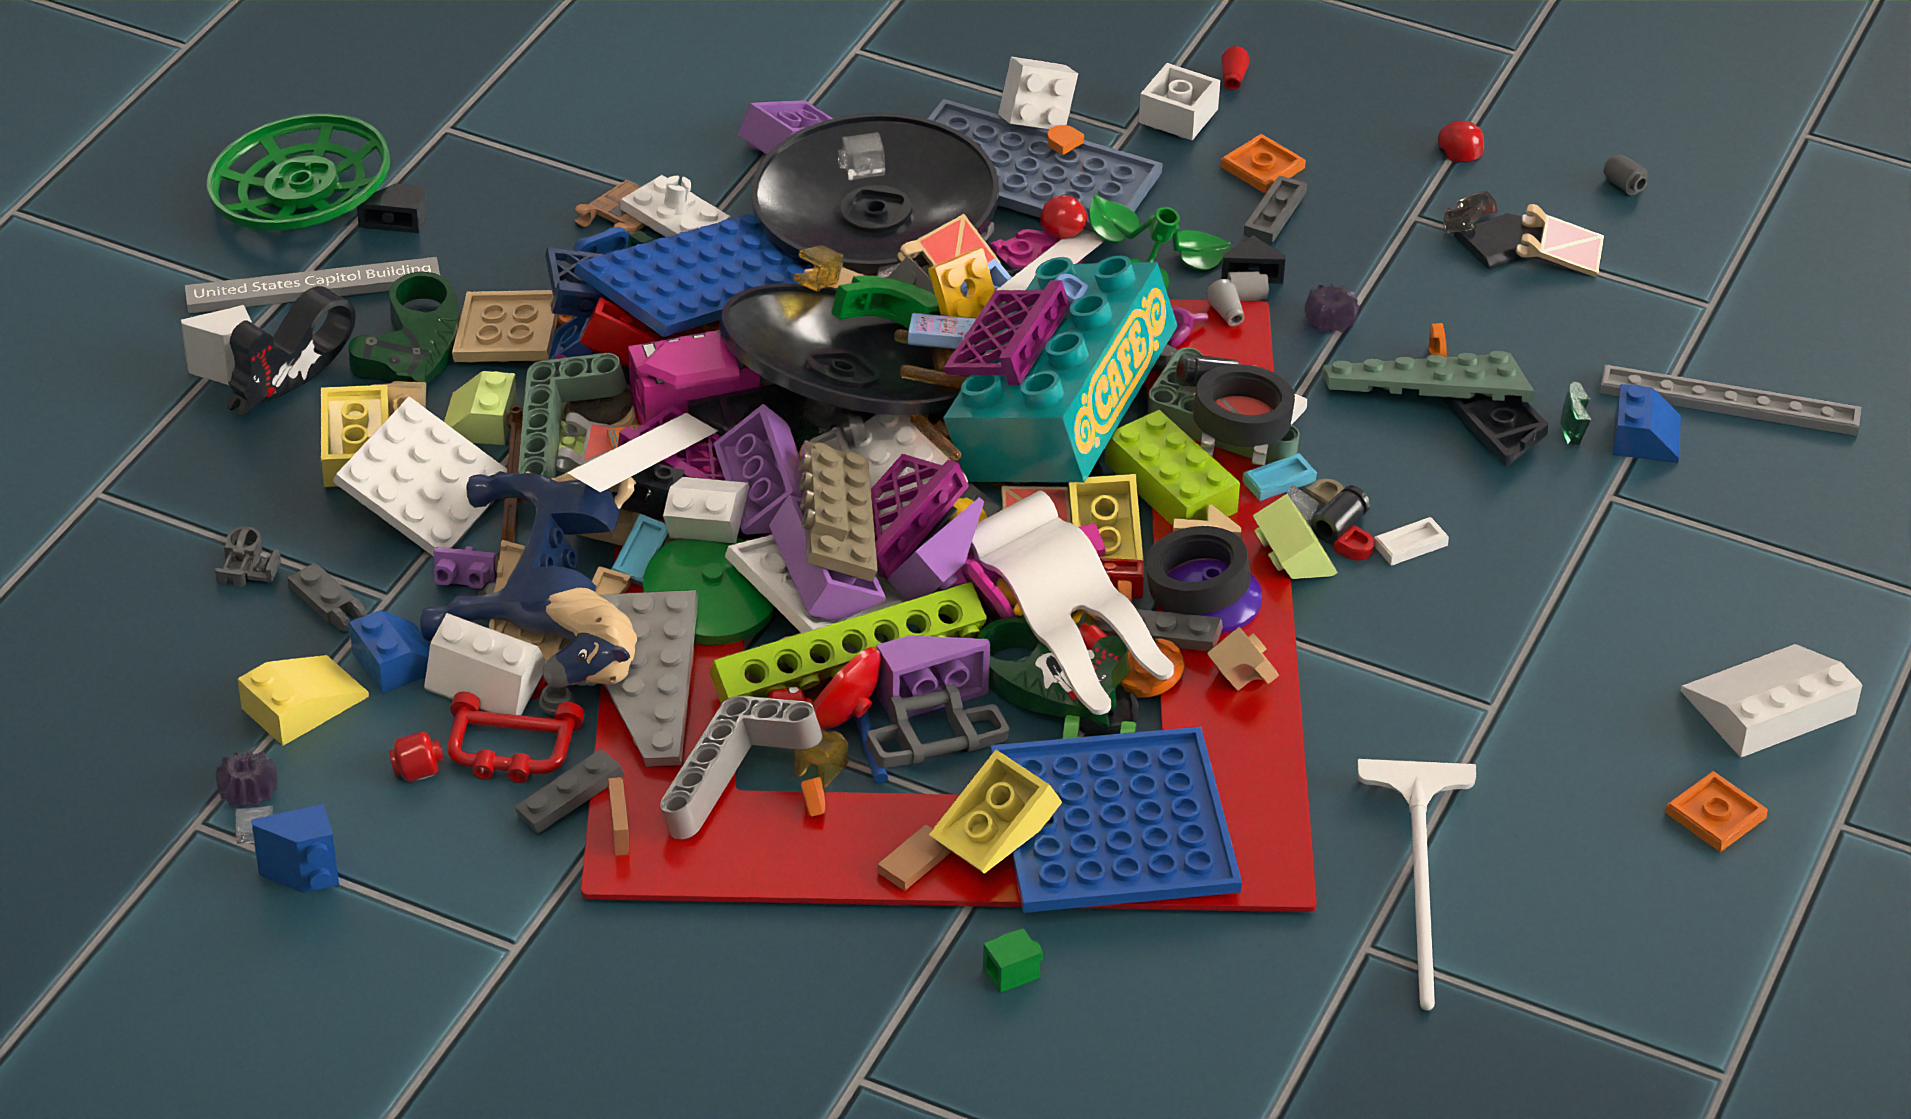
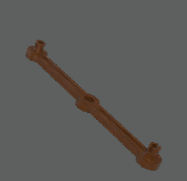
[495,405,523,576]

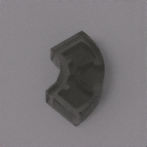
[1443,191,1497,234]

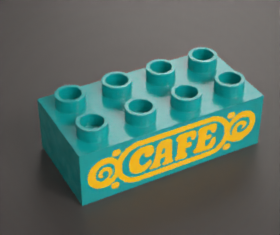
[944,256,1177,482]

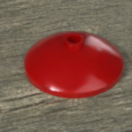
[812,646,881,731]

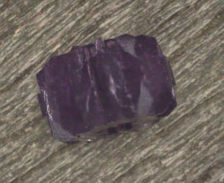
[1304,283,1359,334]
[216,748,278,809]

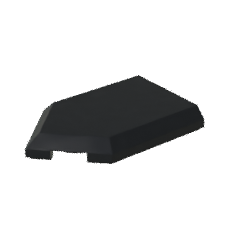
[1454,213,1543,269]

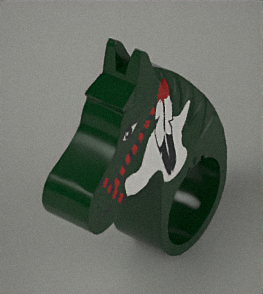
[977,617,1129,728]

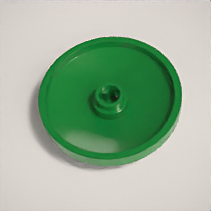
[643,538,777,645]

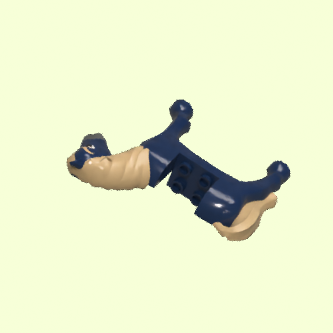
[420,466,637,688]

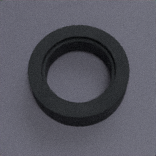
[1193,364,1295,447]
[1145,526,1251,615]

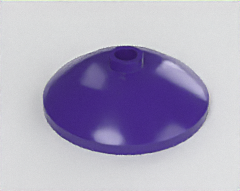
[1162,558,1262,633]

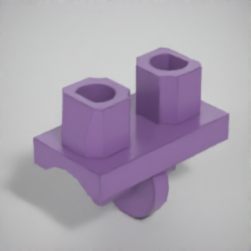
[434,546,496,589]

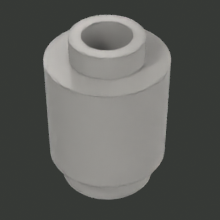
[1226,271,1269,301]

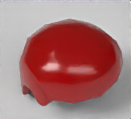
[1438,120,1484,162]
[1040,195,1087,239]

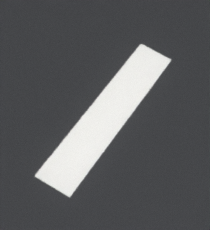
[997,230,1105,290]
[568,413,718,492]

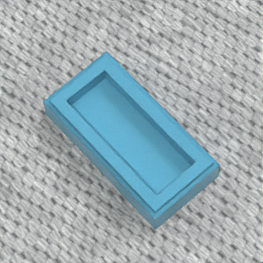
[1243,453,1317,501]
[611,514,669,587]

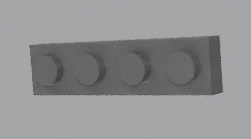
[1082,609,1223,651]

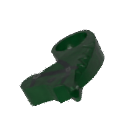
[348,271,459,386]

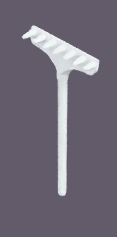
[1357,759,1476,1011]

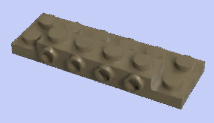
[798,440,877,582]

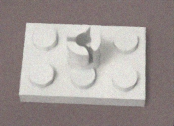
[620,175,731,237]

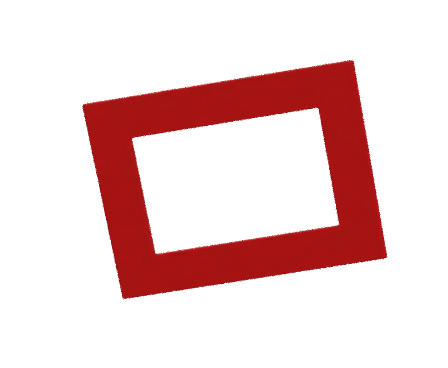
[581,299,1317,912]

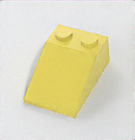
[321,385,389,487]
[1068,474,1143,560]
[237,655,369,746]
[929,750,1062,874]

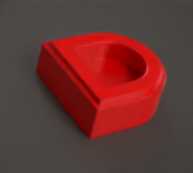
[1333,525,1374,561]

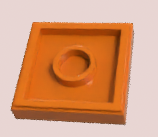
[1220,134,1306,194]
[1665,771,1768,852]

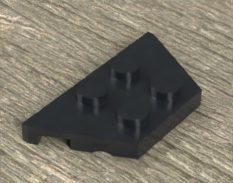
[687,384,808,437]
[1444,393,1548,467]

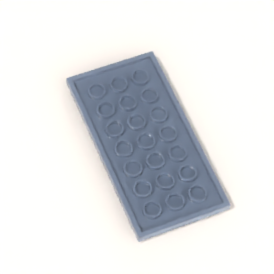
[928,99,1163,232]

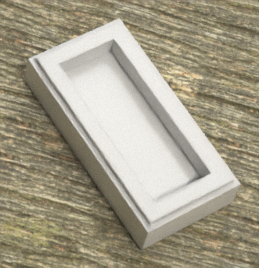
[1374,517,1449,566]

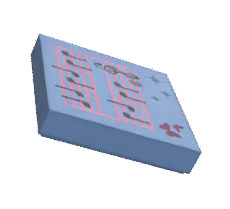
[908,313,976,349]

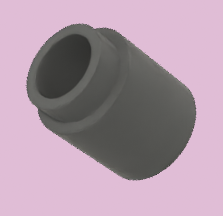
[1604,155,1648,195]

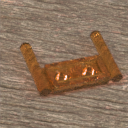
[894,329,971,389]
[910,415,1006,490]

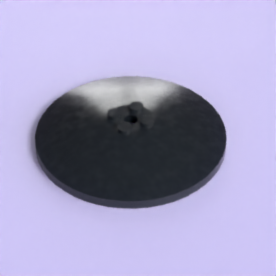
[752,113,999,274]
[719,283,971,415]

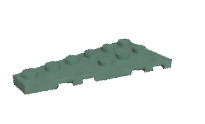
[1323,351,1534,403]

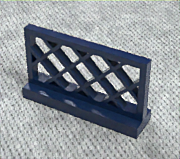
[545,248,619,318]

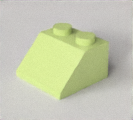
[444,371,517,445]
[1253,494,1338,579]

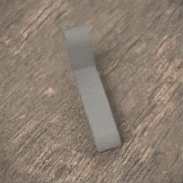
[660,696,823,839]

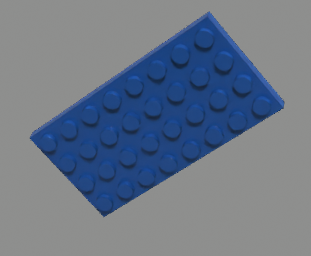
[574,214,819,337]

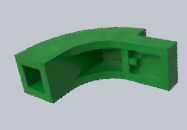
[831,276,941,329]

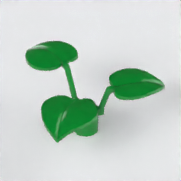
[1089,194,1232,290]

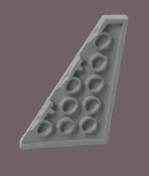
[599,590,698,767]

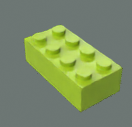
[1105,410,1240,526]

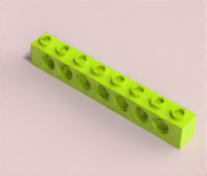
[709,582,987,704]

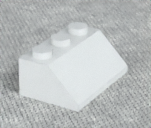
[424,613,547,715]

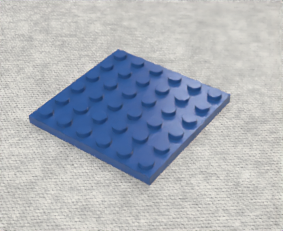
[990,727,1242,913]

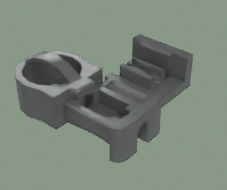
[215,527,281,587]

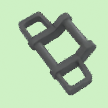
[866,684,1010,768]

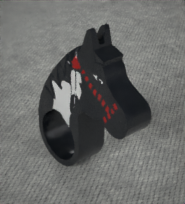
[227,286,356,417]

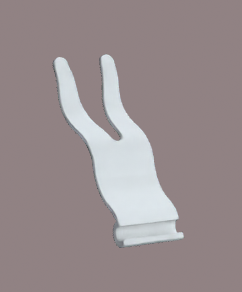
[971,490,1174,715]

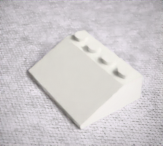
[1681,644,1862,758]

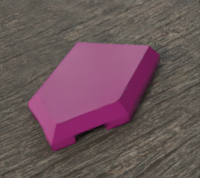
[990,229,1082,270]
[636,334,740,389]
[961,559,1017,620]

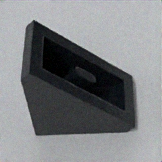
[1221,235,1286,284]

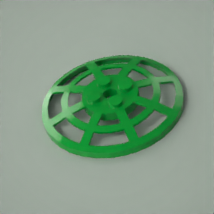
[206,113,390,230]

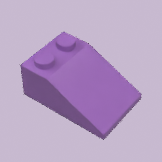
[738,100,833,154]
[887,497,984,601]
[876,636,990,718]

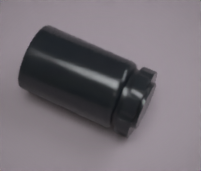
[1176,353,1239,387]
[1311,485,1370,543]

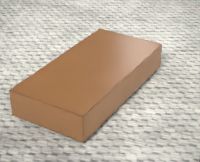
[608,777,630,856]
[877,825,952,891]

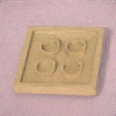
[452,290,559,363]

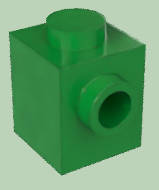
[983,928,1043,993]

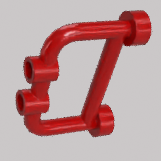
[447,691,584,783]

